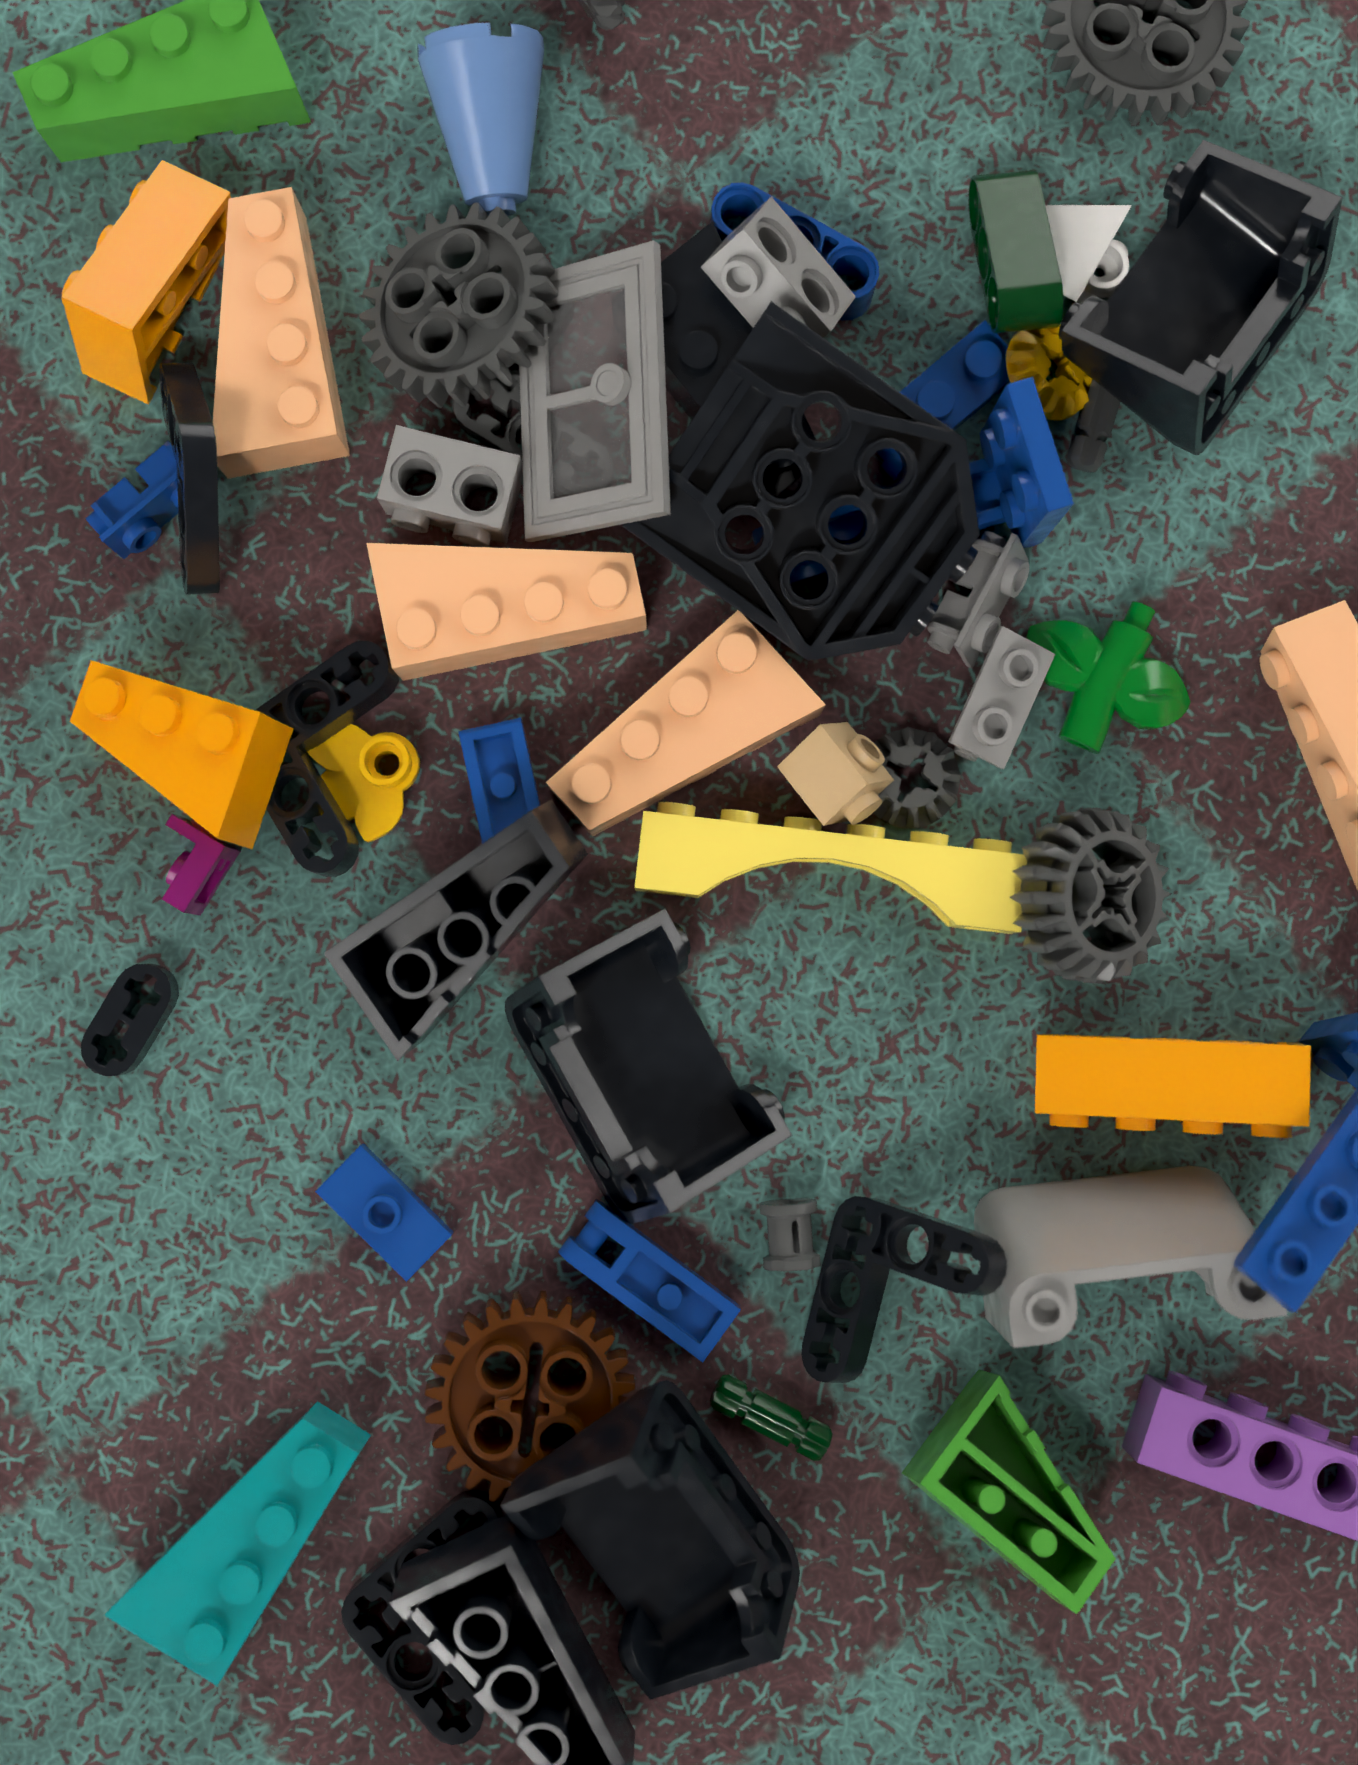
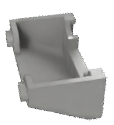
[974,1166,1287,1348]

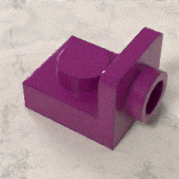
[162,814,241,916]

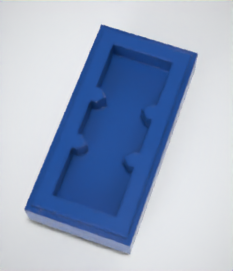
[315,1144,454,1282]

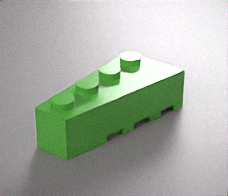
[12,0,311,162]

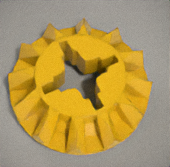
[1006,326,1093,421]

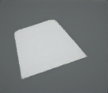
[1046,205,1132,302]

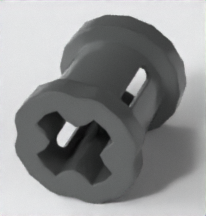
[759,1198,821,1271]

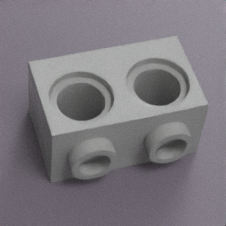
[701,196,856,338]
[377,425,523,547]

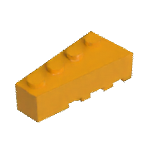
[1035,1034,1311,1138]

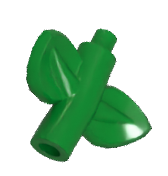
[1026,601,1190,754]

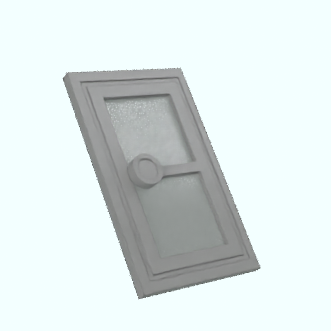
[519,240,671,542]

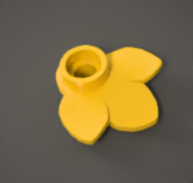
[308,724,420,842]

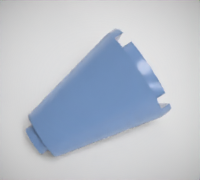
[417,23,544,216]

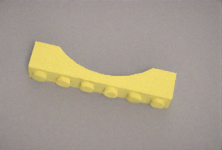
[634,802,1027,934]

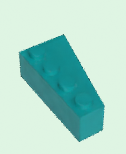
[104,1401,371,1686]

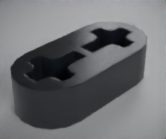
[81,964,179,1076]

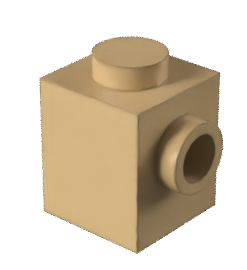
[777,722,894,826]

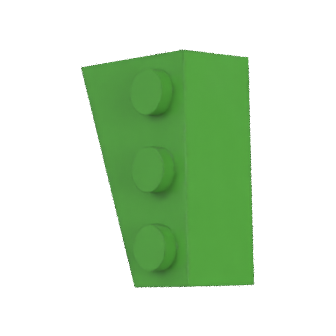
[902,1369,1116,1614]

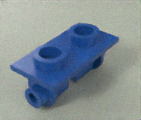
[85,440,178,559]

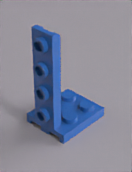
[752,377,1074,587]
[1233,1012,1358,1312]

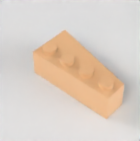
[213,187,350,479]
[366,543,647,681]
[1260,600,1358,891]
[546,610,826,836]

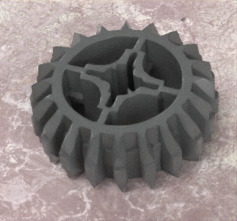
[1009,808,1172,984]

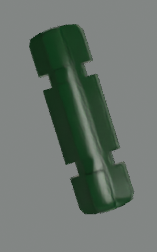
[710,1374,833,1461]

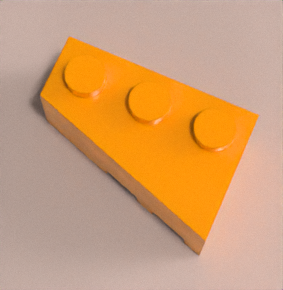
[61,160,231,405]
[70,660,294,850]

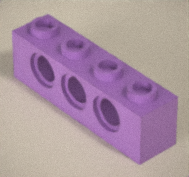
[1122,1371,1358,1541]

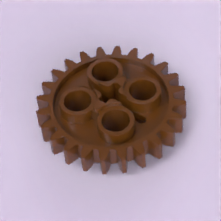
[424,1291,636,1502]

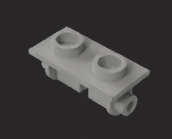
[927,531,1029,669]
[948,626,1055,769]

